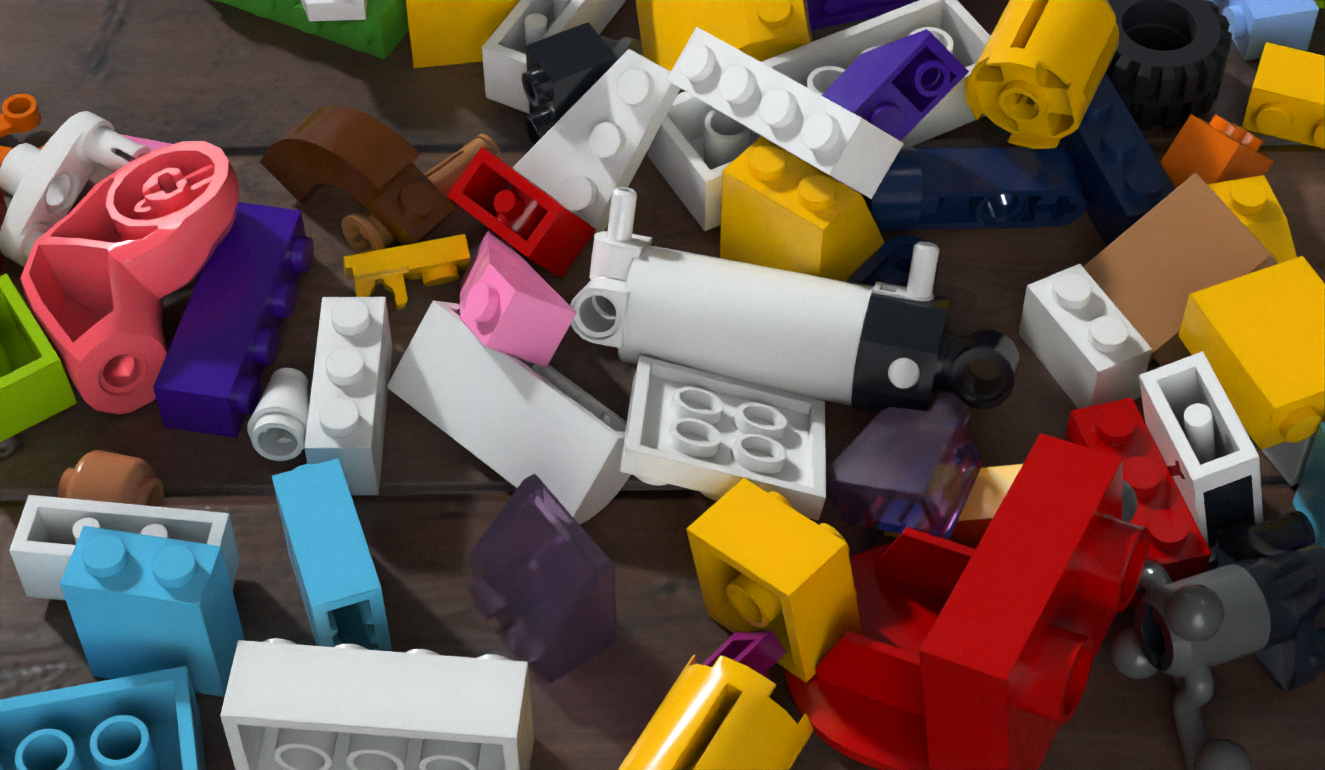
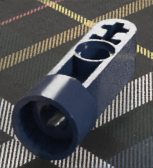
[854,147,1087,232]

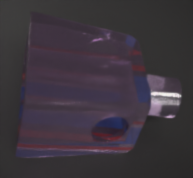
[826,393,981,540]

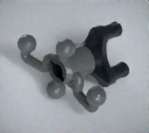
[1110,480,1325,770]

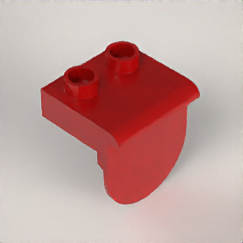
[784,433,1150,770]

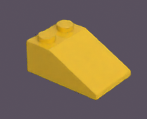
[636,0,813,90]

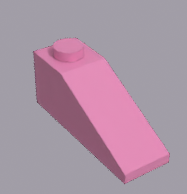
[459,229,577,368]

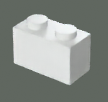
[1018,263,1152,409]

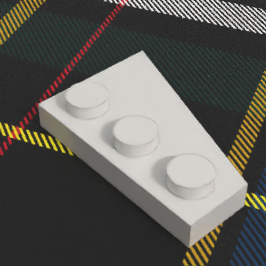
[513,49,681,236]

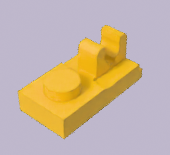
[343,234,470,310]

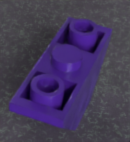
[798,29,969,189]

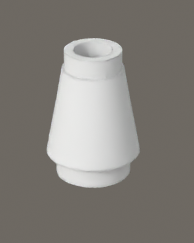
[247,368,309,461]

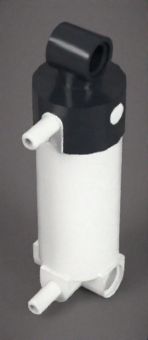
[570,187,1019,424]

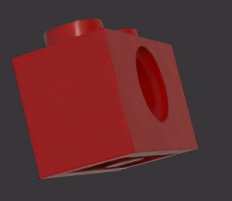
[447,147,597,279]

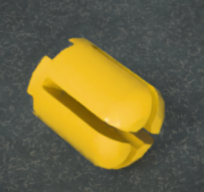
[965,0,1119,149]
[618,655,813,770]

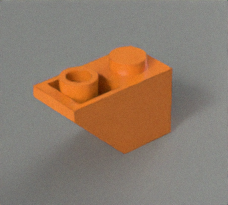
[1160,114,1274,188]

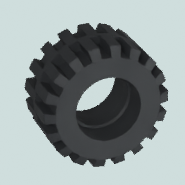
[1106,0,1232,129]

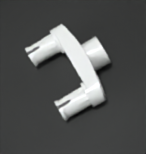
[0,111,151,267]

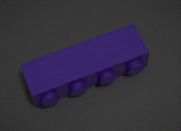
[153,202,314,438]

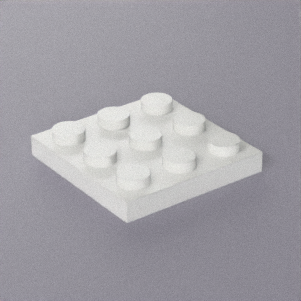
[620,355,826,521]

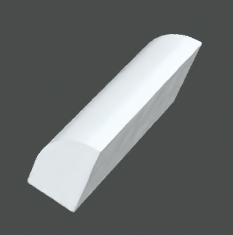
[386,300,631,527]

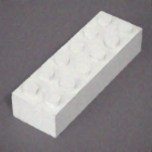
[647,0,990,231]

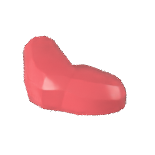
[20,141,239,415]

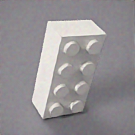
[220,638,534,770]

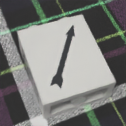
[1139,351,1264,562]

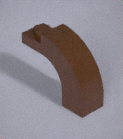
[260,105,456,245]

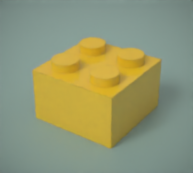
[686,478,862,683]

